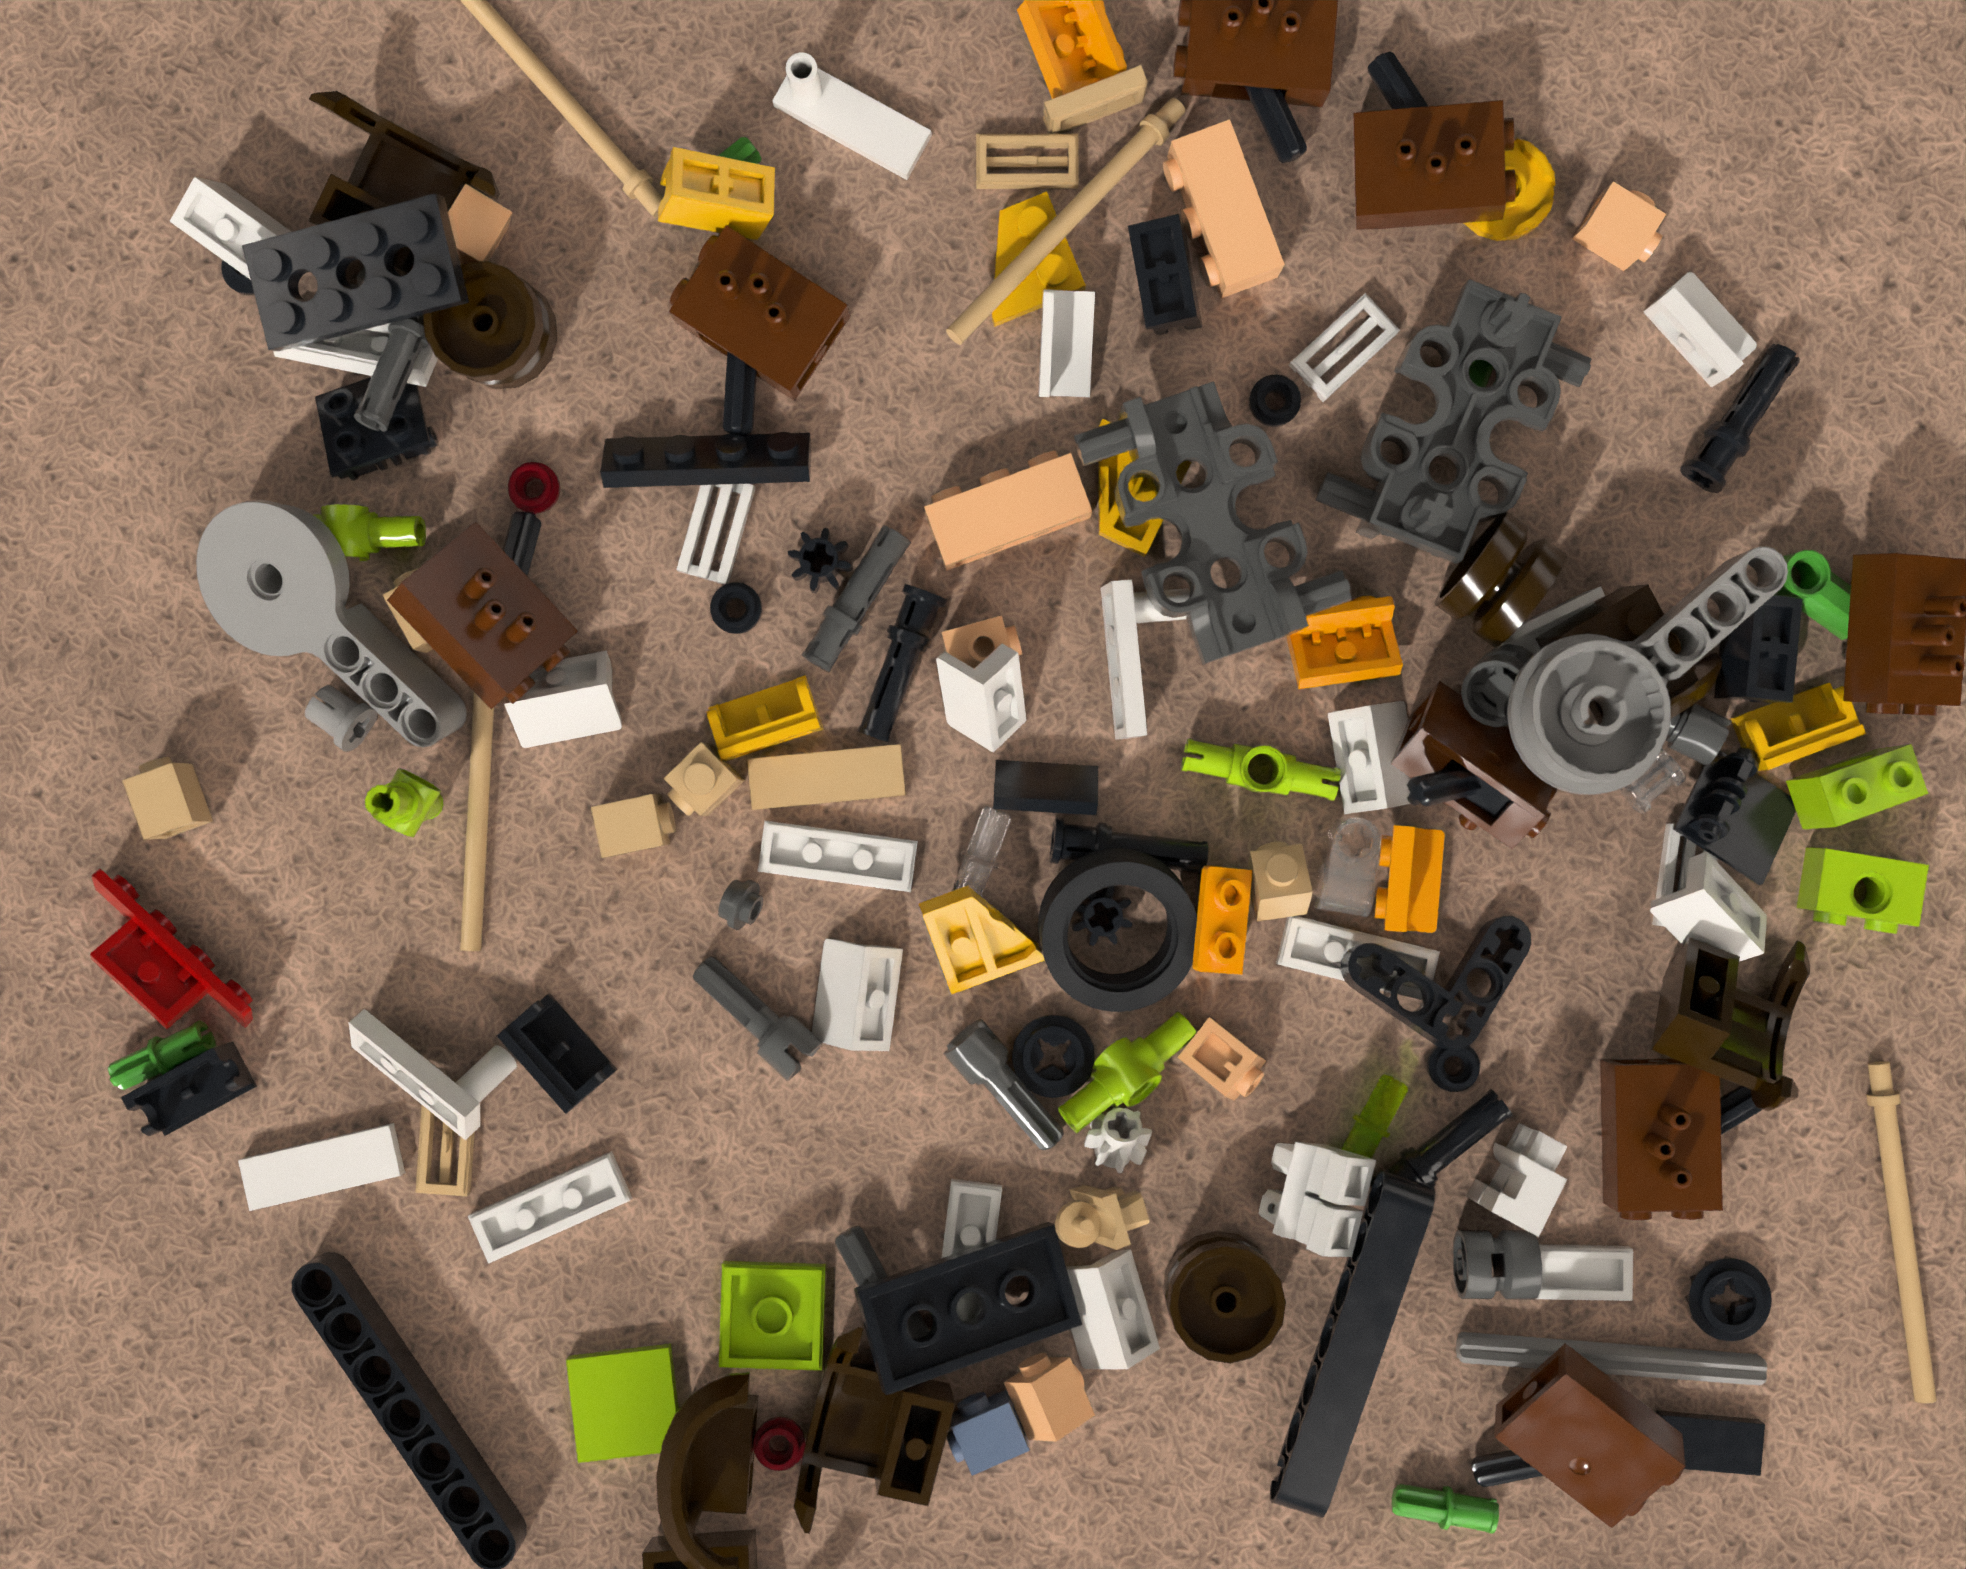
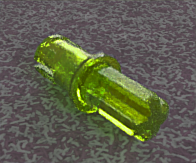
[1341,1074,1408,1158]

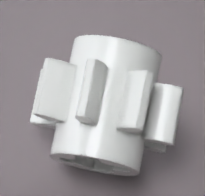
[1084,1106,1152,1173]

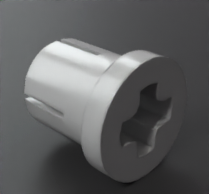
[305,685,377,752]

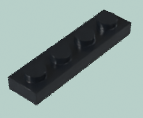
[600,432,812,488]

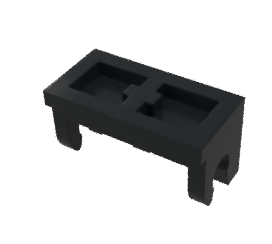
[1128,214,1203,335]
[1714,595,1803,703]
[497,993,617,1114]
[121,1042,257,1136]

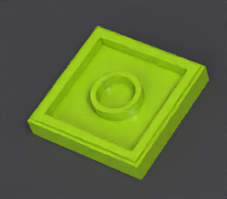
[719,1261,826,1371]
[566,1343,679,1463]

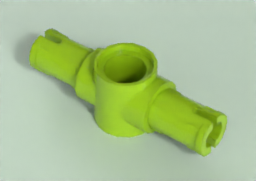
[313,504,426,561]
[1181,738,1341,801]
[365,768,444,838]
[1058,1012,1196,1133]

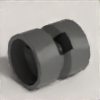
[1461,644,1534,727]
[1453,1230,1542,1300]

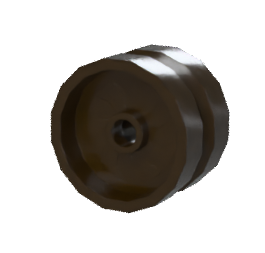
[423,261,558,389]
[1435,512,1567,647]
[1163,1231,1286,1364]

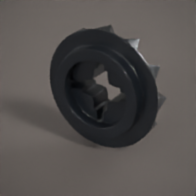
[1012,1015,1095,1098]
[1685,1256,1772,1341]

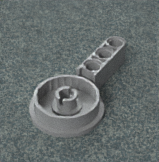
[196,500,467,748]
[1507,546,1788,795]

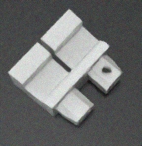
[1466,1123,1568,1237]
[1258,1142,1376,1257]

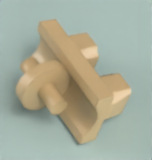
[1055,1185,1149,1250]

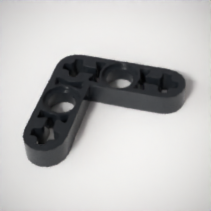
[1341,916,1532,1049]

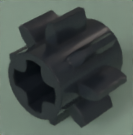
[788,528,853,594]
[1070,886,1133,946]

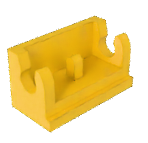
[658,147,775,240]
[706,675,824,761]
[1730,683,1866,771]

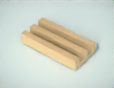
[1043,65,1148,134]
[976,133,1079,189]
[415,1105,475,1196]

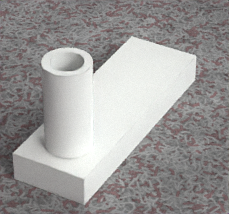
[772,52,932,180]
[1101,580,1190,740]
[349,1009,517,1140]

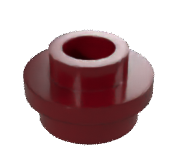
[508,462,561,514]
[754,1417,805,1471]

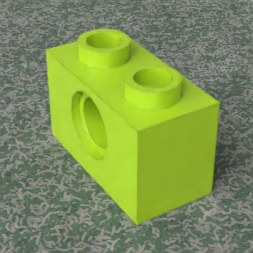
[1786,744,1929,829]
[1797,847,1929,934]

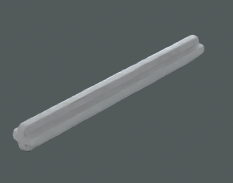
[1456,1332,1767,1386]

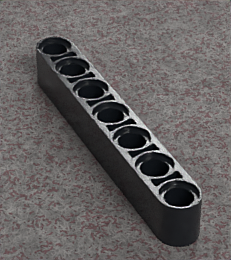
[1270,1170,1435,1518]
[292,1252,527,1569]

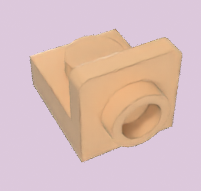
[1177,1017,1266,1101]

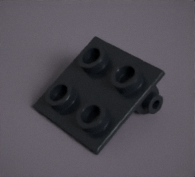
[315,377,439,481]
[1673,748,1796,885]

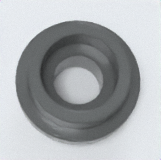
[718,880,764,930]

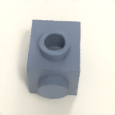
[947,1389,1030,1476]

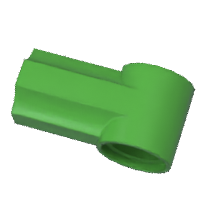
[1774,550,1851,640]

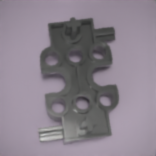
[1315,279,1592,563]
[1074,381,1352,665]

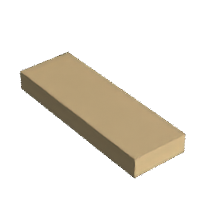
[747,744,906,810]

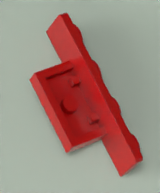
[90,869,253,1029]

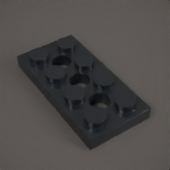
[242,194,470,352]
[854,1222,1082,1395]

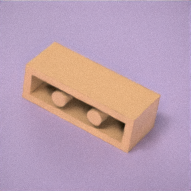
[1163,119,1285,298]
[924,451,1092,571]

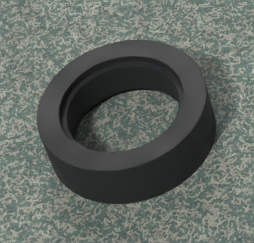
[1038,848,1197,1012]

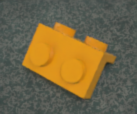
[1017,0,1127,99]
[1287,596,1403,689]
[1375,825,1445,933]
[1192,865,1253,975]

